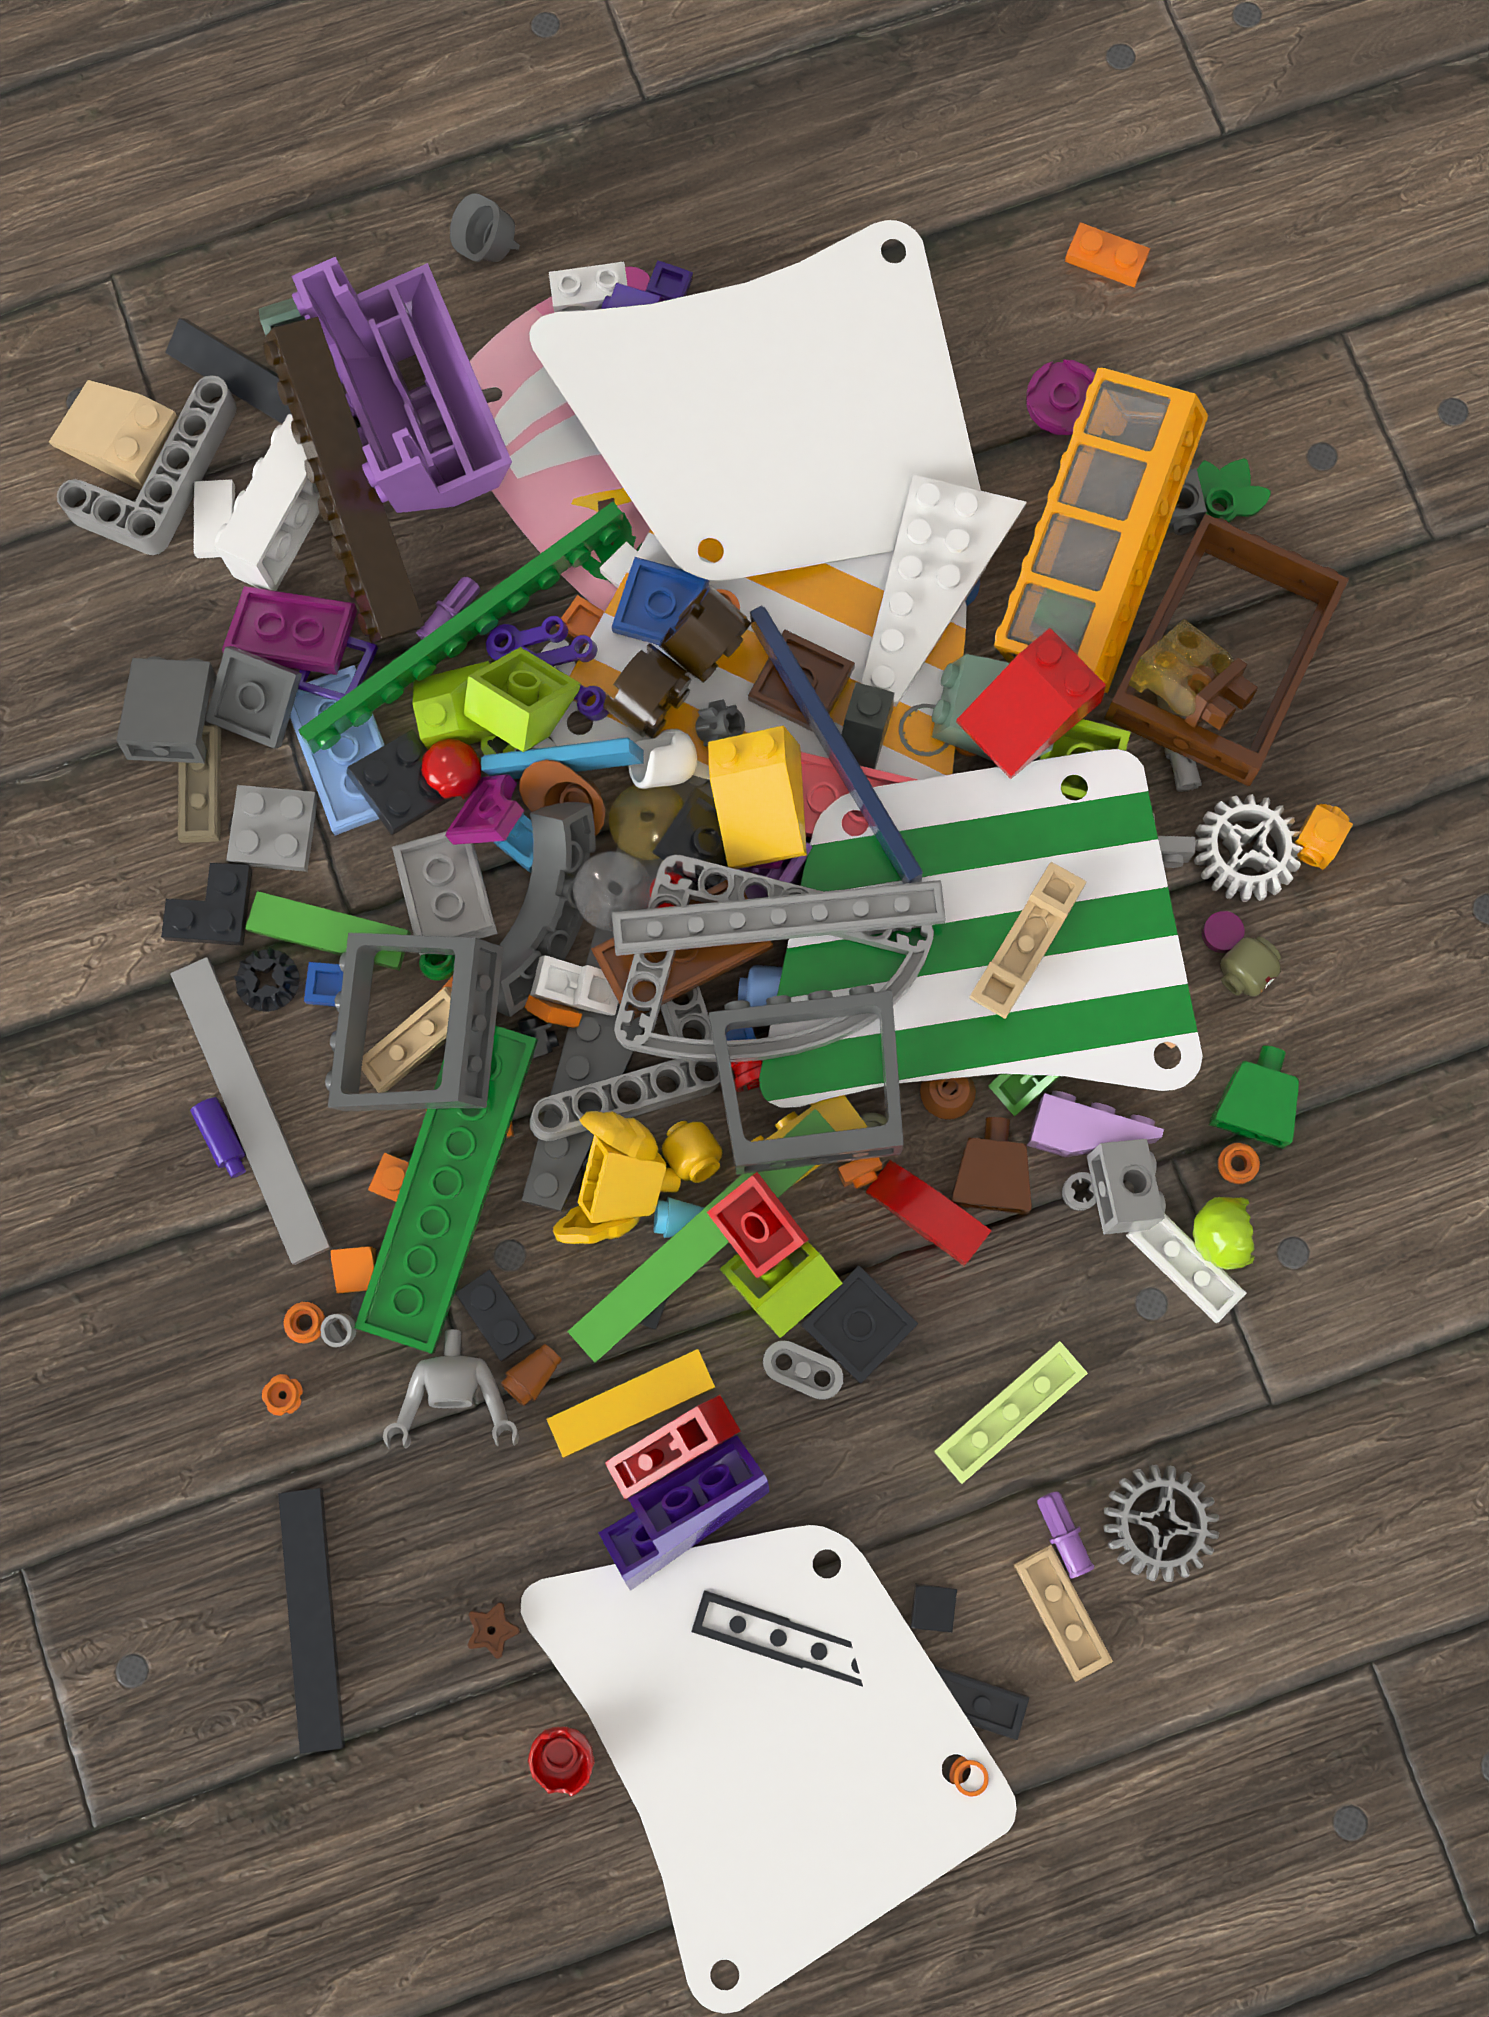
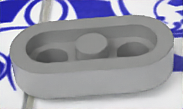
[763,1341,843,1400]

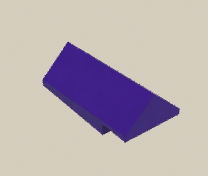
[598,1435,770,1591]

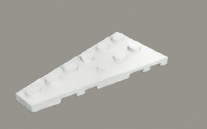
[861,474,1027,707]

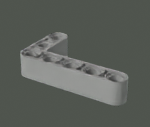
[57,375,237,555]
[530,986,720,1141]

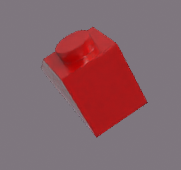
[605,1395,741,1499]

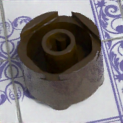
[659,585,751,683]
[603,644,692,739]

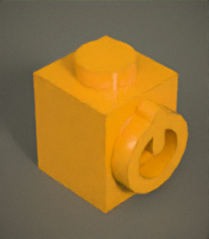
[1294,804,1353,870]

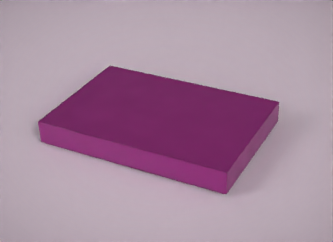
[222,586,357,675]

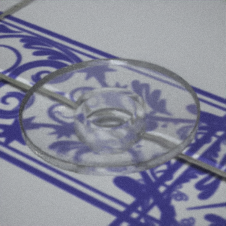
[573,852,652,931]

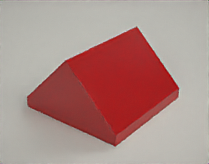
[707,1172,809,1279]

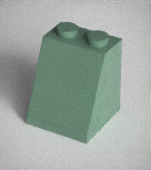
[932,654,1054,761]

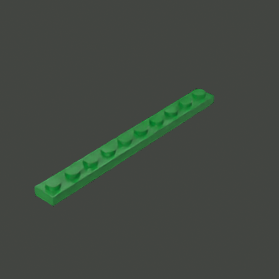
[298,501,623,754]

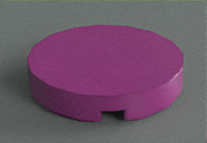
[1026,360,1095,435]

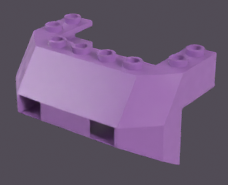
[292,257,512,513]

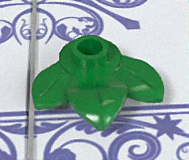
[1197,458,1271,522]

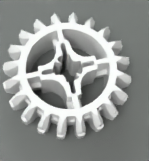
[1194,794,1303,902]

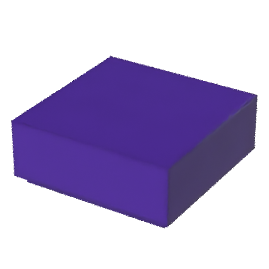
[645,260,693,302]

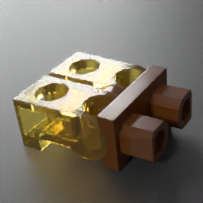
[1129,619,1258,731]

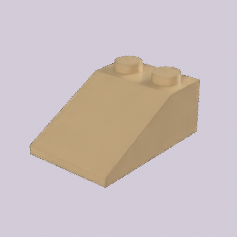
[49,380,178,491]

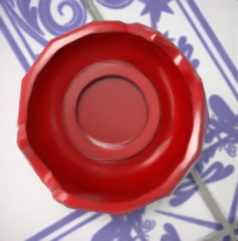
[421,739,481,800]
[528,1726,594,1796]

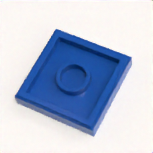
[611,557,710,645]

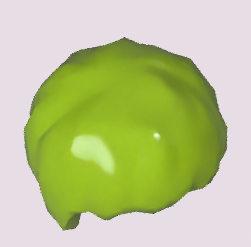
[1193,1197,1255,1270]

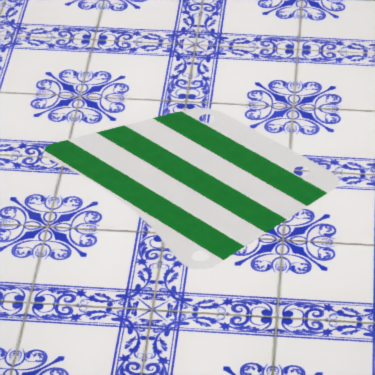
[759,749,1203,1108]

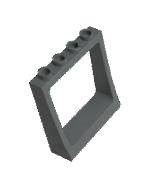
[325,933,503,1111]
[709,985,903,1175]

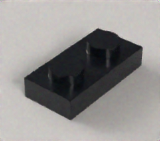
[455,1269,536,1362]

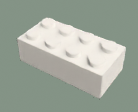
[214,414,320,591]

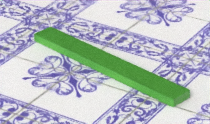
[567,1109,835,1363]

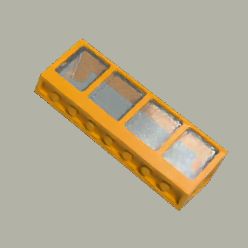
[994,368,1208,693]

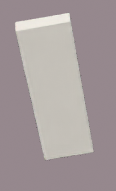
[1126,1213,1246,1323]

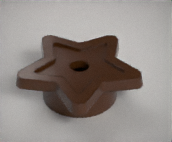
[467,1602,521,1659]

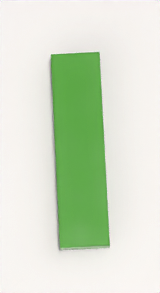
[245,891,411,971]

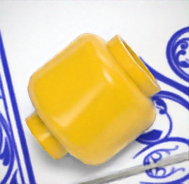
[662,1121,722,1183]

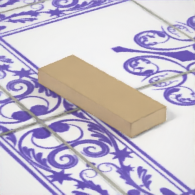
[362,987,452,1093]
[1013,1544,1113,1682]

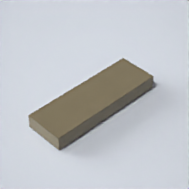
[178,725,221,843]

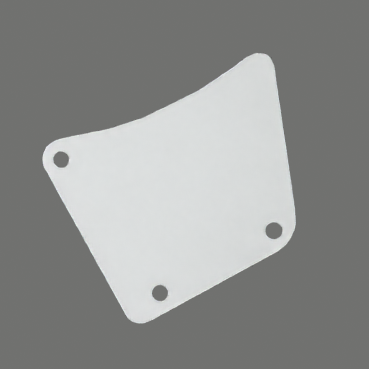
[529,220,981,580]
[521,1525,1017,2014]

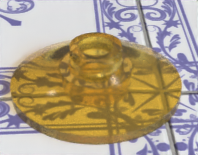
[609,785,684,860]

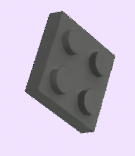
[205,646,302,749]

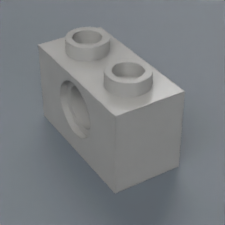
[1087,1139,1166,1234]

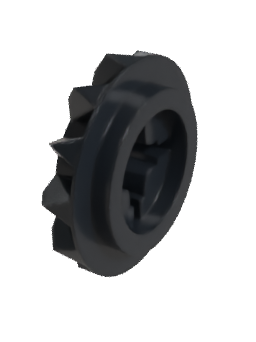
[234,947,300,1012]

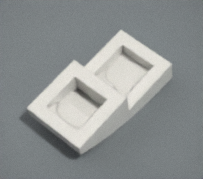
[530,955,618,1016]

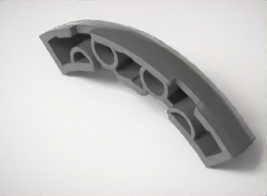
[497,802,596,1017]

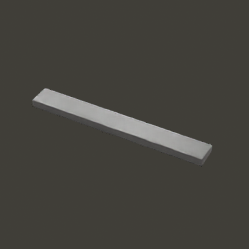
[612,880,946,956]
[170,957,332,1265]

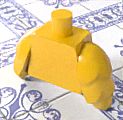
[553,1111,681,1244]

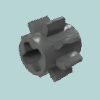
[696,699,745,747]

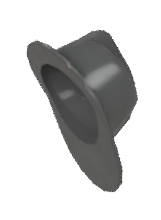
[450,193,520,262]

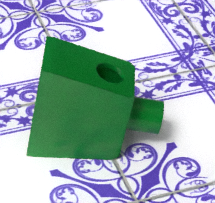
[1208,1045,1299,1149]

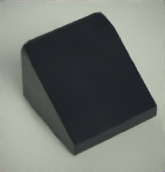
[910,1583,957,1633]

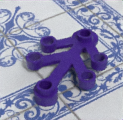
[486,616,609,721]

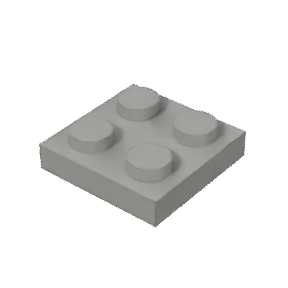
[226,785,318,872]

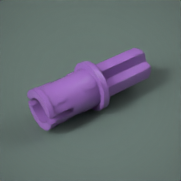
[416,577,480,639]
[1037,1491,1095,1579]

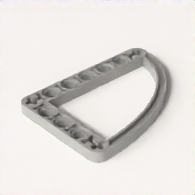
[614,855,934,1062]

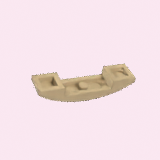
[969,862,1087,1019]

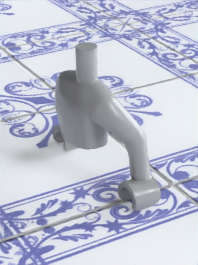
[383,1329,519,1449]

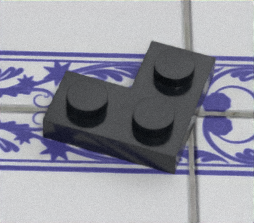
[161,863,253,946]

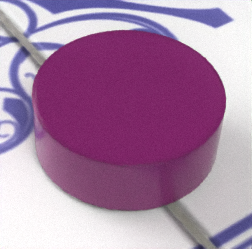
[1202,911,1245,953]

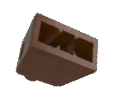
[950,1117,1031,1215]

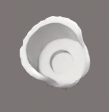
[628,729,697,789]

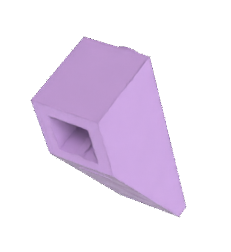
[1027,1091,1164,1157]

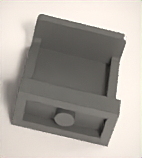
[117,656,217,764]

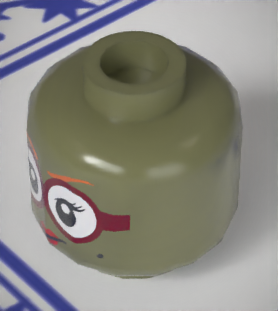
[1220,936,1281,997]

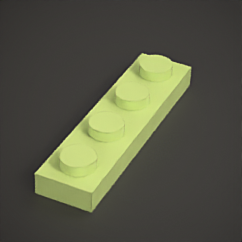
[934,1341,1088,1484]

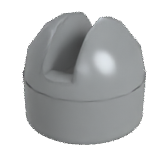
[320,1313,357,1347]

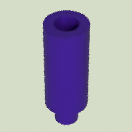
[190,1097,246,1178]

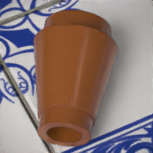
[501,1344,562,1406]

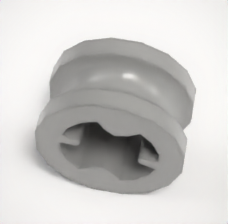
[1062,1172,1096,1211]

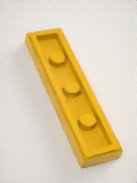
[546,1349,716,1458]

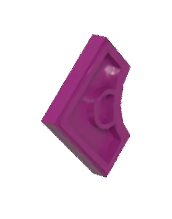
[445,774,524,845]

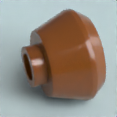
[920,1077,976,1120]

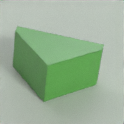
[988,1074,1062,1116]

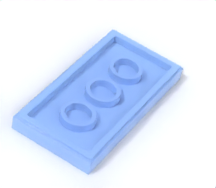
[290,665,385,835]

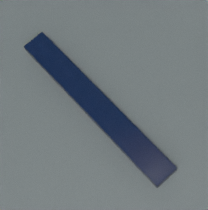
[750,605,923,884]

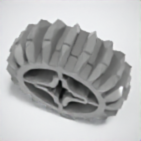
[1103,1465,1219,1582]

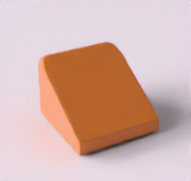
[331,1247,377,1294]

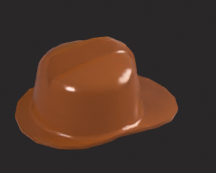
[519,759,606,836]

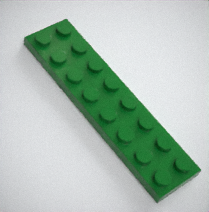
[354,1025,538,1354]

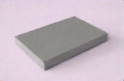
[392,831,498,956]

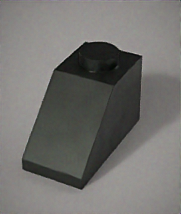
[841,682,895,769]

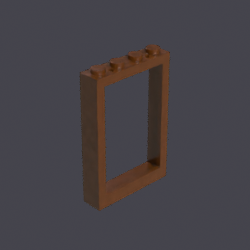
[1104,514,1349,786]

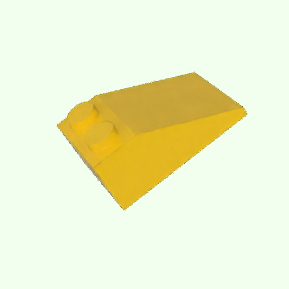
[708,725,807,869]

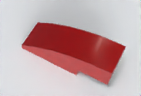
[865,1160,991,1266]

